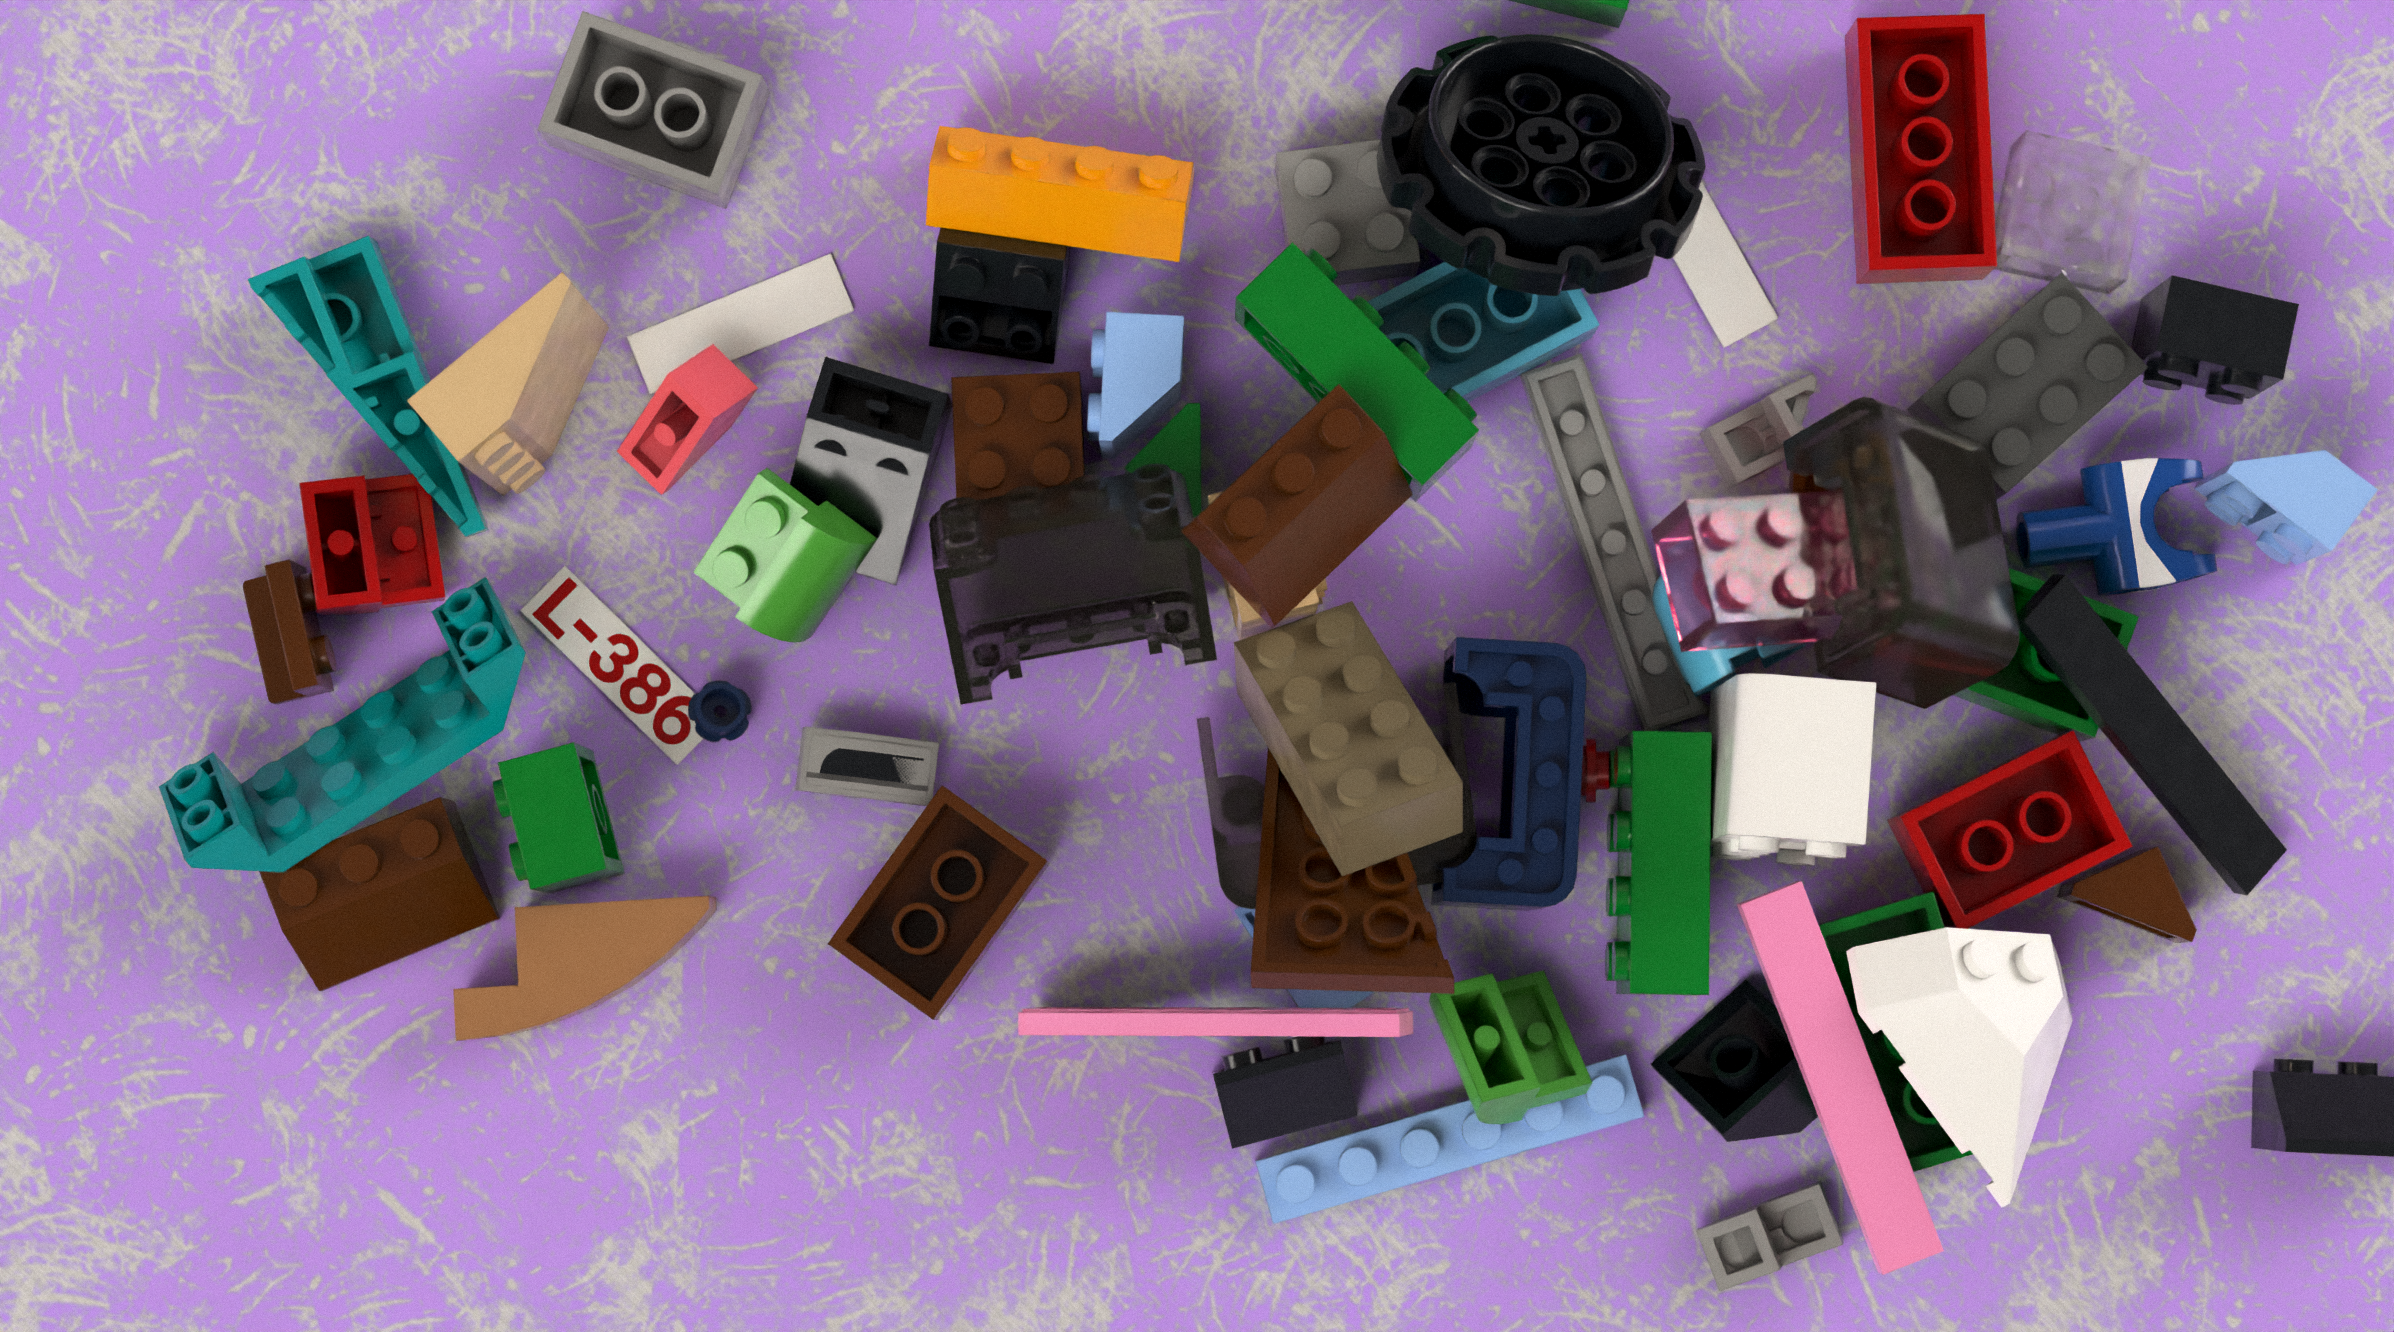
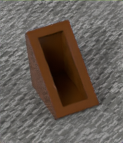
[2057,846,2197,943]

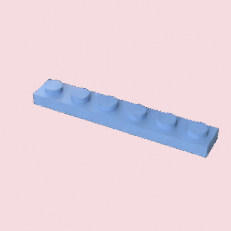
[1255,1054,1644,1224]

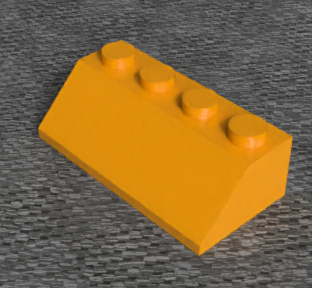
[926,126,1194,262]

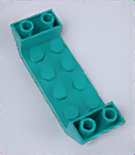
[159,577,526,872]

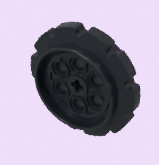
[1376,34,1706,296]

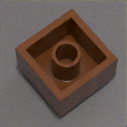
[951,372,1087,514]

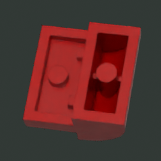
[299,474,446,615]

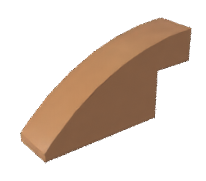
[453,896,717,1041]

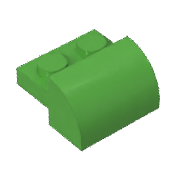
[693,468,877,643]
[1429,970,1593,1124]

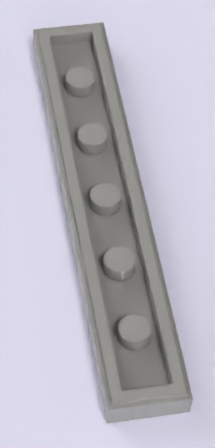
[1520,354,1706,731]

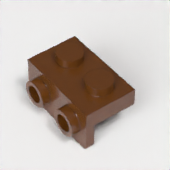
[243,559,336,705]

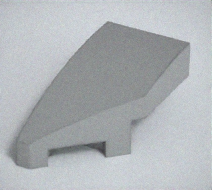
[1700,373,1817,489]

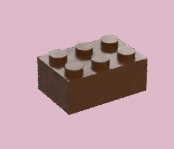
[828,785,1050,1020]

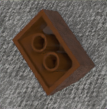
[1181,384,1413,628]
[259,797,500,991]

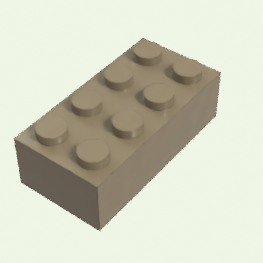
[1234,601,1463,876]

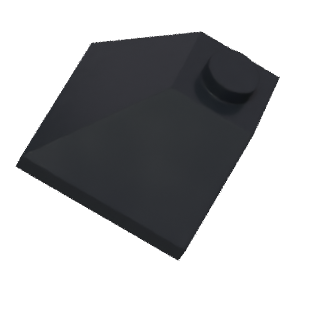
[1651,980,1818,1142]

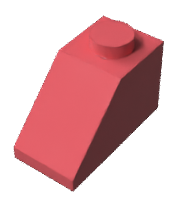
[616,344,758,495]

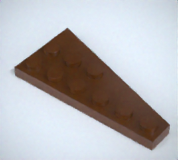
[1251,748,1454,994]

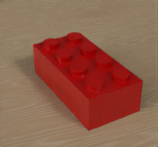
[1845,14,1997,284]

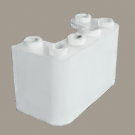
[1708,673,1876,866]

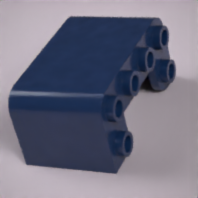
[1431,637,1587,911]

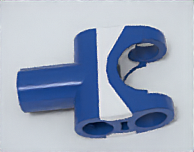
[2016,458,2217,596]

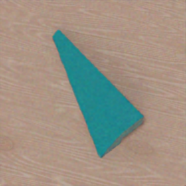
[248,235,489,537]

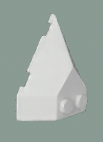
[1846,927,2073,1208]

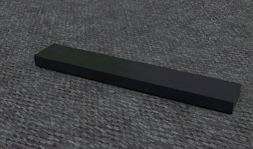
[2012,574,2287,895]

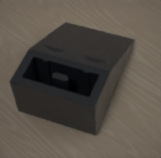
[790,357,952,586]

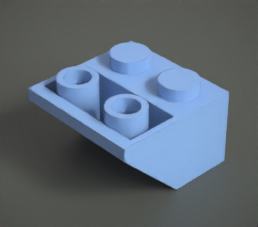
[1087,312,1184,459]
[2195,450,2378,565]

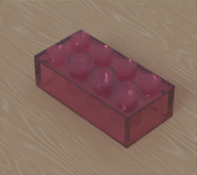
[1651,486,1945,652]

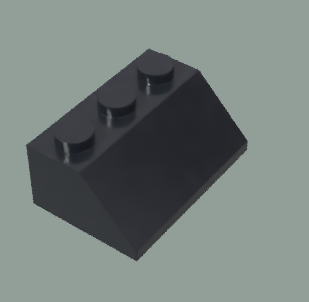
[2251,1059,2394,1157]

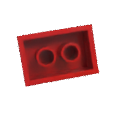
[1887,730,2133,929]

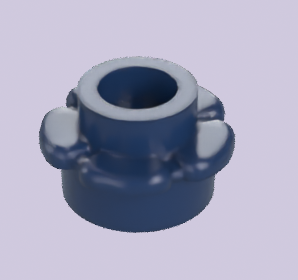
[688,680,752,742]

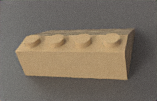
[407,272,609,496]

